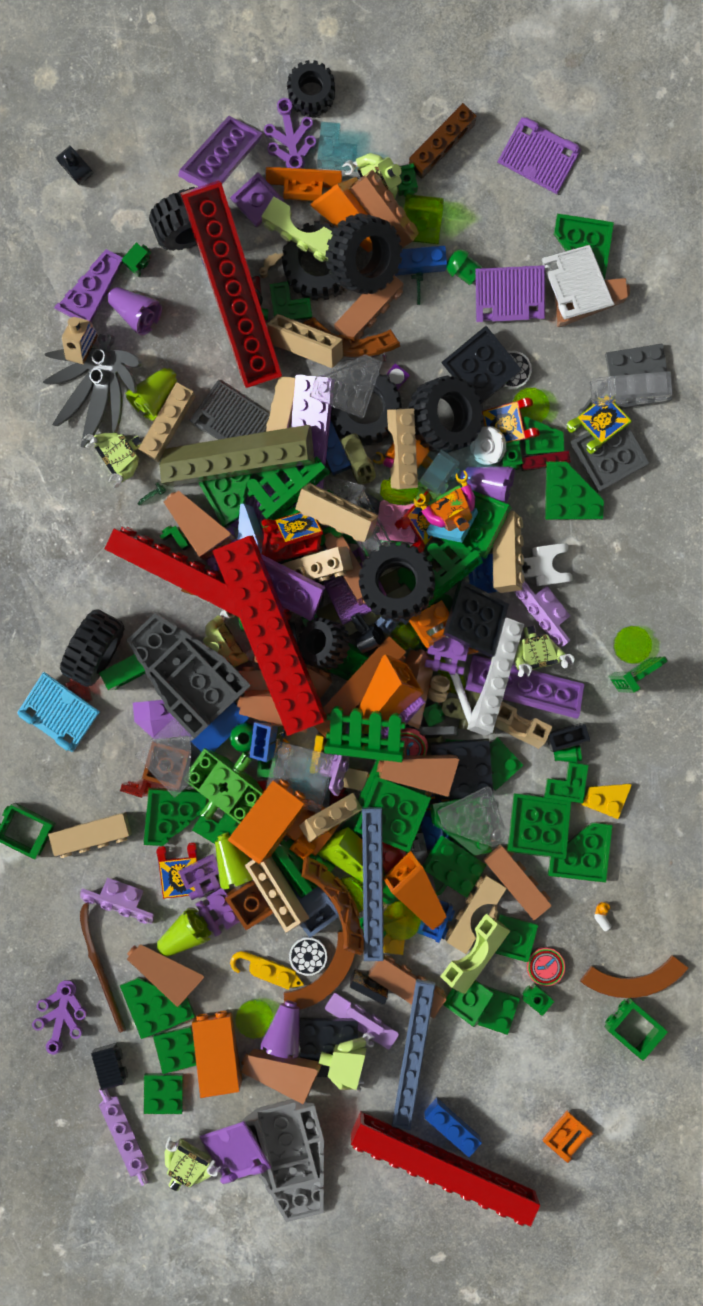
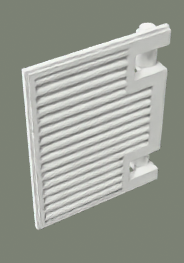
[542,245,614,320]

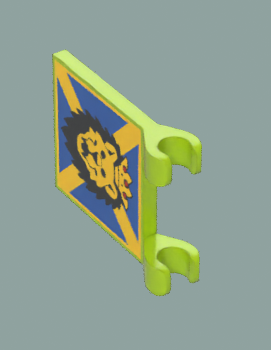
[567,395,631,454]

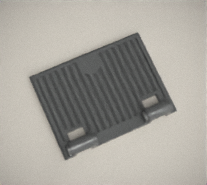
[189,380,270,440]

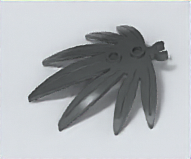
[43,334,141,448]

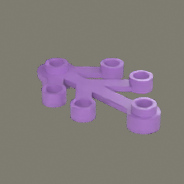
[264,98,316,169]
[32,980,87,1055]

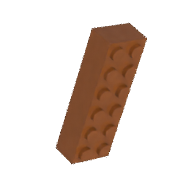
[314,637,406,737]

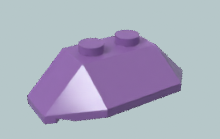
[133,700,191,739]

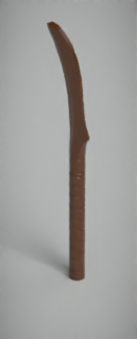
[80,902,126,1033]

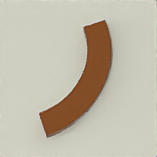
[302,317,401,357]
[301,857,364,955]
[284,931,355,1010]
[580,955,688,998]

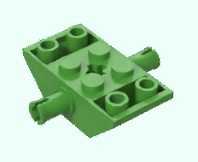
[183,748,264,824]

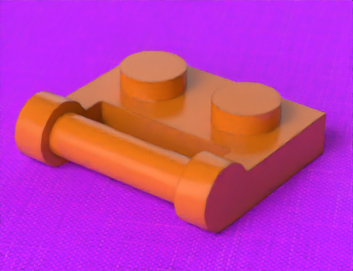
[409,600,449,648]
[542,1110,594,1163]

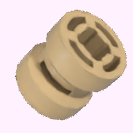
[427,675,450,702]

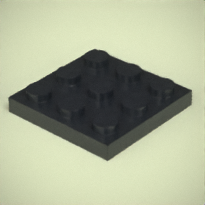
[441,326,522,405]
[443,580,509,657]
[431,738,494,800]
[300,1018,358,1077]

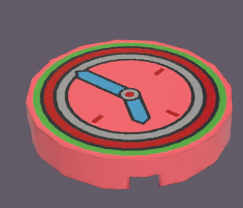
[401,728,428,756]
[526,947,565,986]

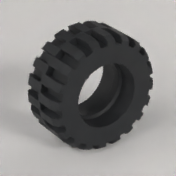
[149,187,198,251]
[326,213,403,295]
[282,221,346,301]
[330,368,402,445]
[408,375,484,453]
[359,542,435,622]
[60,609,125,687]

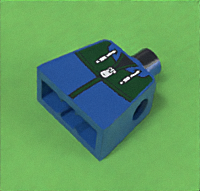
[250,721,286,762]

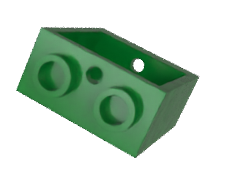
[99,654,146,690]
[0,803,56,860]
[604,998,668,1061]

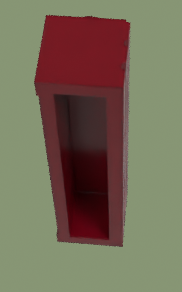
[521,451,571,471]

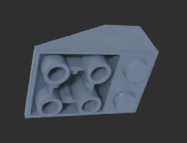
[286,871,339,938]

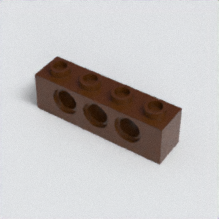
[409,103,477,179]

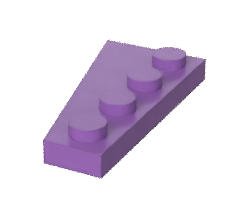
[54,249,123,322]

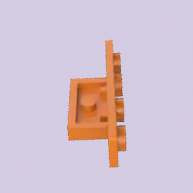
[266,167,342,201]

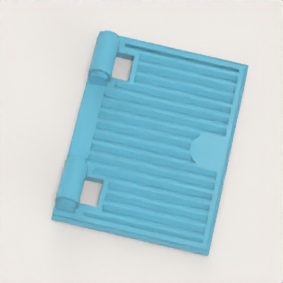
[17,672,100,752]

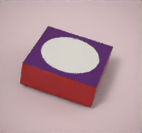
[386,363,410,391]

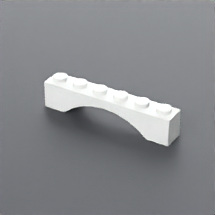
[467,618,524,736]

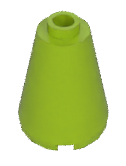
[125,368,177,421]
[215,832,253,889]
[157,907,211,957]

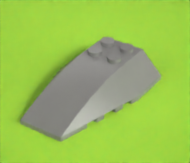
[239,1099,324,1222]

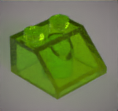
[404,194,444,244]

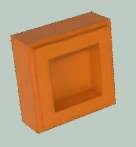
[290,835,316,860]

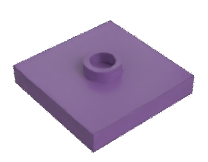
[230,172,284,228]

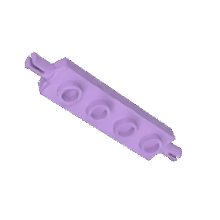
[99,1089,149,1186]

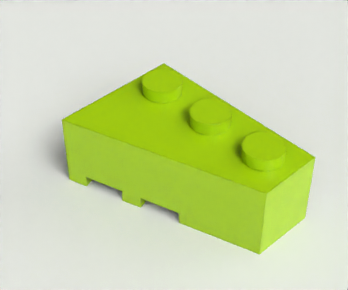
[317,827,384,882]

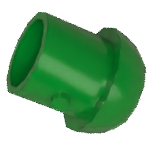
[446,249,483,286]
[230,723,253,752]

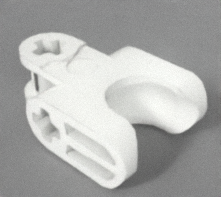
[522,543,573,586]

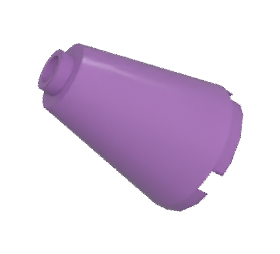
[108,287,162,336]
[460,467,515,504]
[260,1000,299,1058]

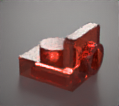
[65,679,93,702]
[120,779,152,798]

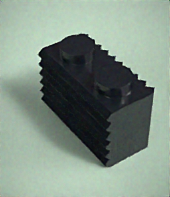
[547,722,590,752]
[91,1043,128,1091]

